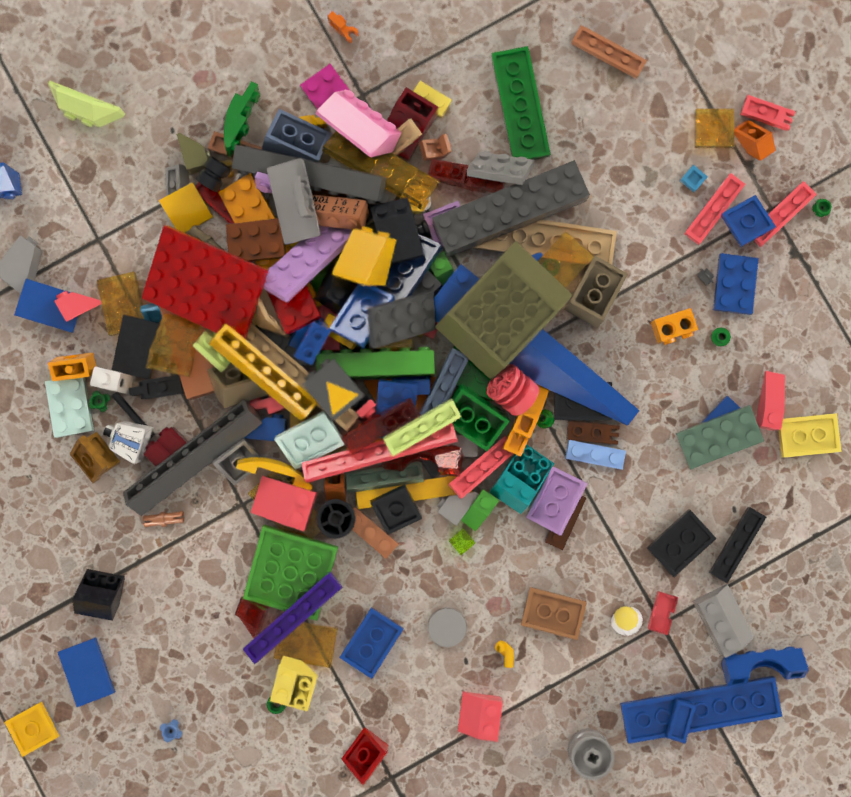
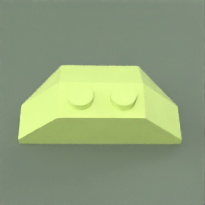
[48,81,125,127]

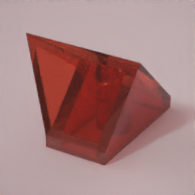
[235,596,269,639]

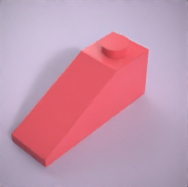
[756,371,785,431]

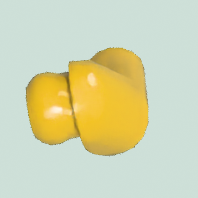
[495,640,514,668]

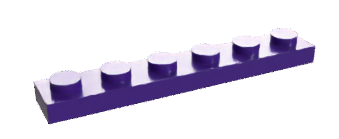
[243,572,343,664]

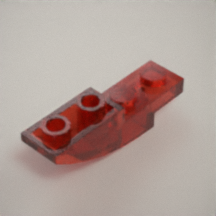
[427,159,505,193]
[341,398,420,455]

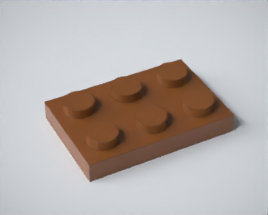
[226,218,286,262]

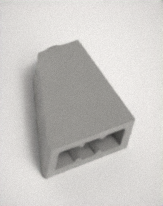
[0,235,42,294]

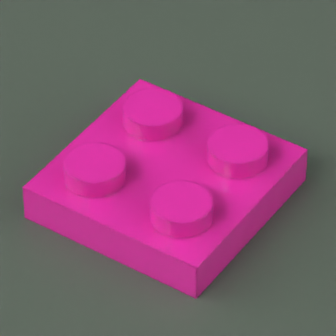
[300,64,350,110]

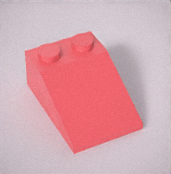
[251,475,318,531]

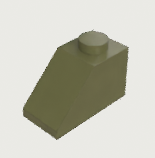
[177,133,212,175]

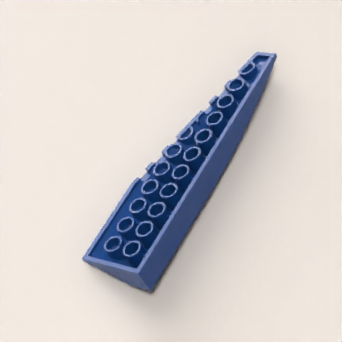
[434,264,639,426]

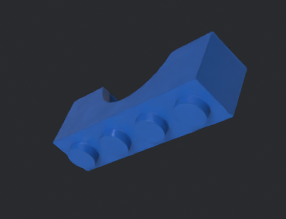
[721,647,809,686]

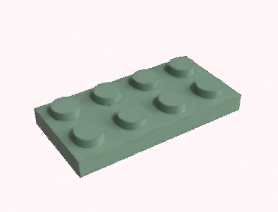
[675,405,764,470]

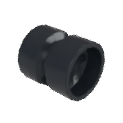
[196,156,231,192]

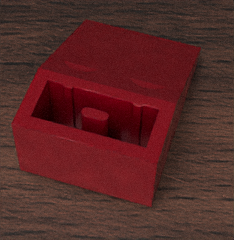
[387,87,438,161]

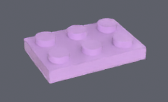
[526,467,587,536]

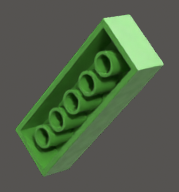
[316,347,435,380]

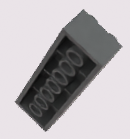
[432,160,590,258]

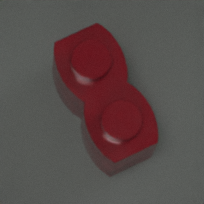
[144,427,189,467]

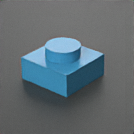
[680,165,708,193]
[140,303,163,322]

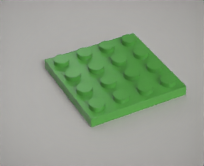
[243,524,339,621]

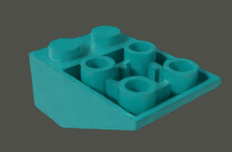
[489,444,555,514]

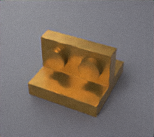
[70,432,120,483]

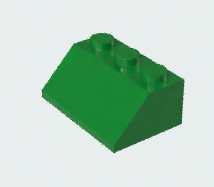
[450,383,510,451]

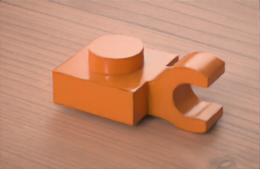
[327,11,359,43]

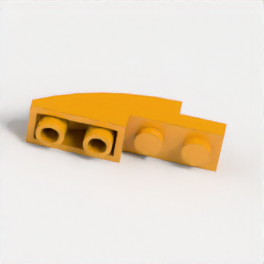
[502,385,549,457]

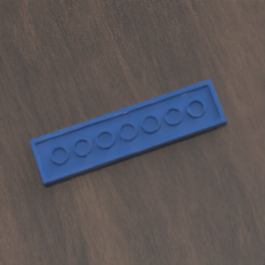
[620,676,783,744]

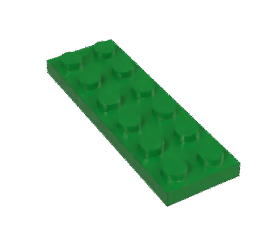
[491,46,551,160]

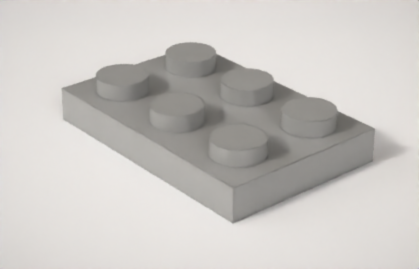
[467,151,534,185]

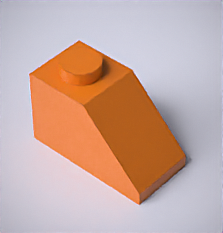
[733,120,776,161]

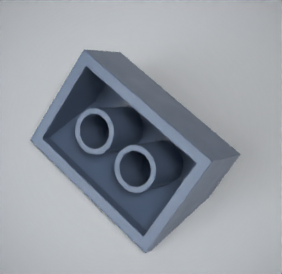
[262,109,331,162]

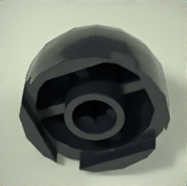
[316,499,356,539]

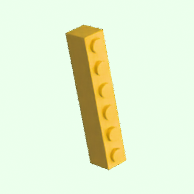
[209,324,318,420]

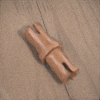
[143,511,184,528]

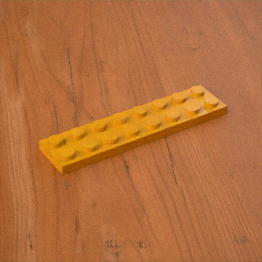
[218,173,322,307]

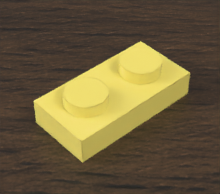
[413,81,452,118]

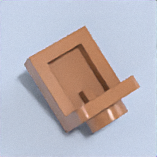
[419,134,451,161]

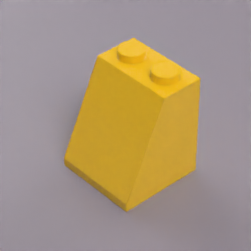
[332,226,396,286]

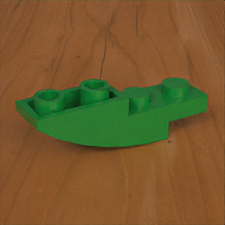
[224,81,261,157]

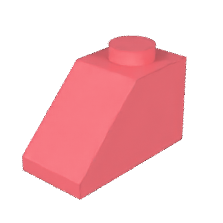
[54,291,102,322]

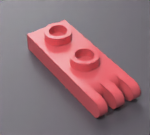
[740,95,795,131]

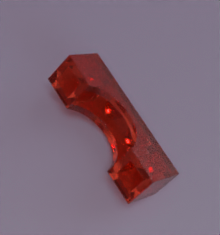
[381,445,464,477]

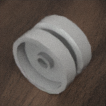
[567,729,615,780]

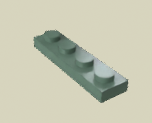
[345,461,424,493]

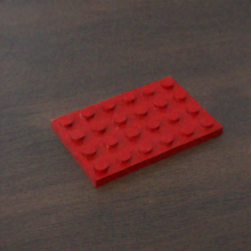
[141,225,269,340]

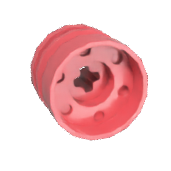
[487,364,539,416]

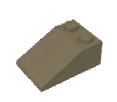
[564,256,628,328]

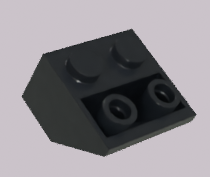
[72,569,125,621]

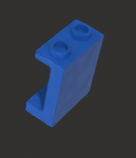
[288,318,331,365]

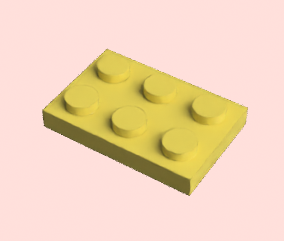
[778,413,842,458]

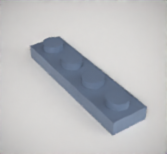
[417,348,469,418]

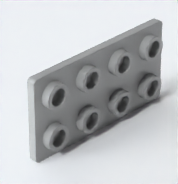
[267,158,321,245]

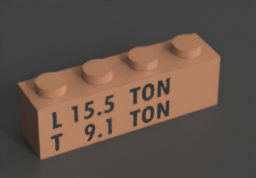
[312,195,369,230]

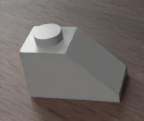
[437,491,479,526]

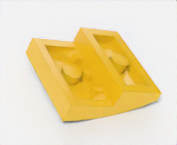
[159,182,213,233]

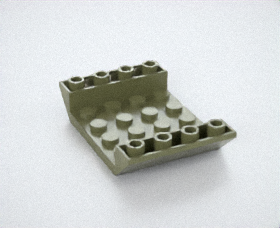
[435,241,572,380]

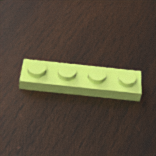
[383,399,461,456]

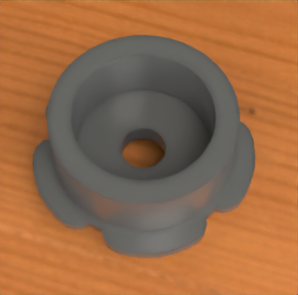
[697,268,714,286]

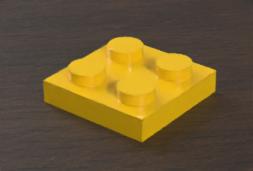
[4,701,60,757]

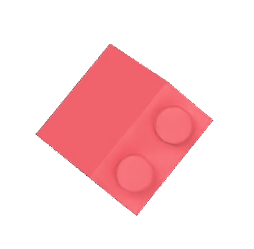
[458,691,503,742]

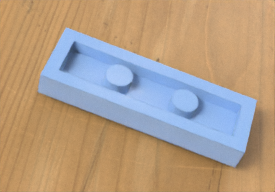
[565,440,626,470]

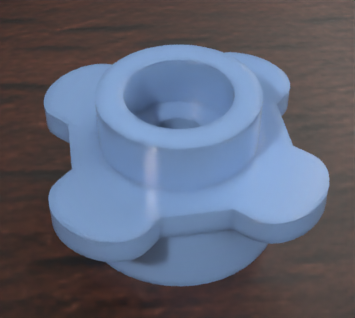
[160,719,182,742]

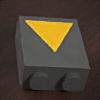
[303,358,365,421]

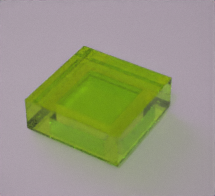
[448,528,475,555]

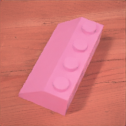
[315,90,402,157]

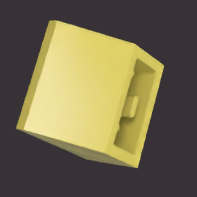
[270,656,318,712]

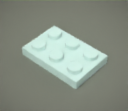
[45,377,94,438]
[274,411,345,470]

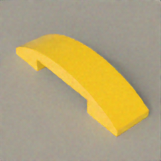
[236,457,312,490]

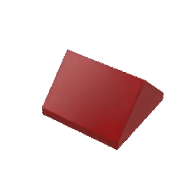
[341,727,389,785]

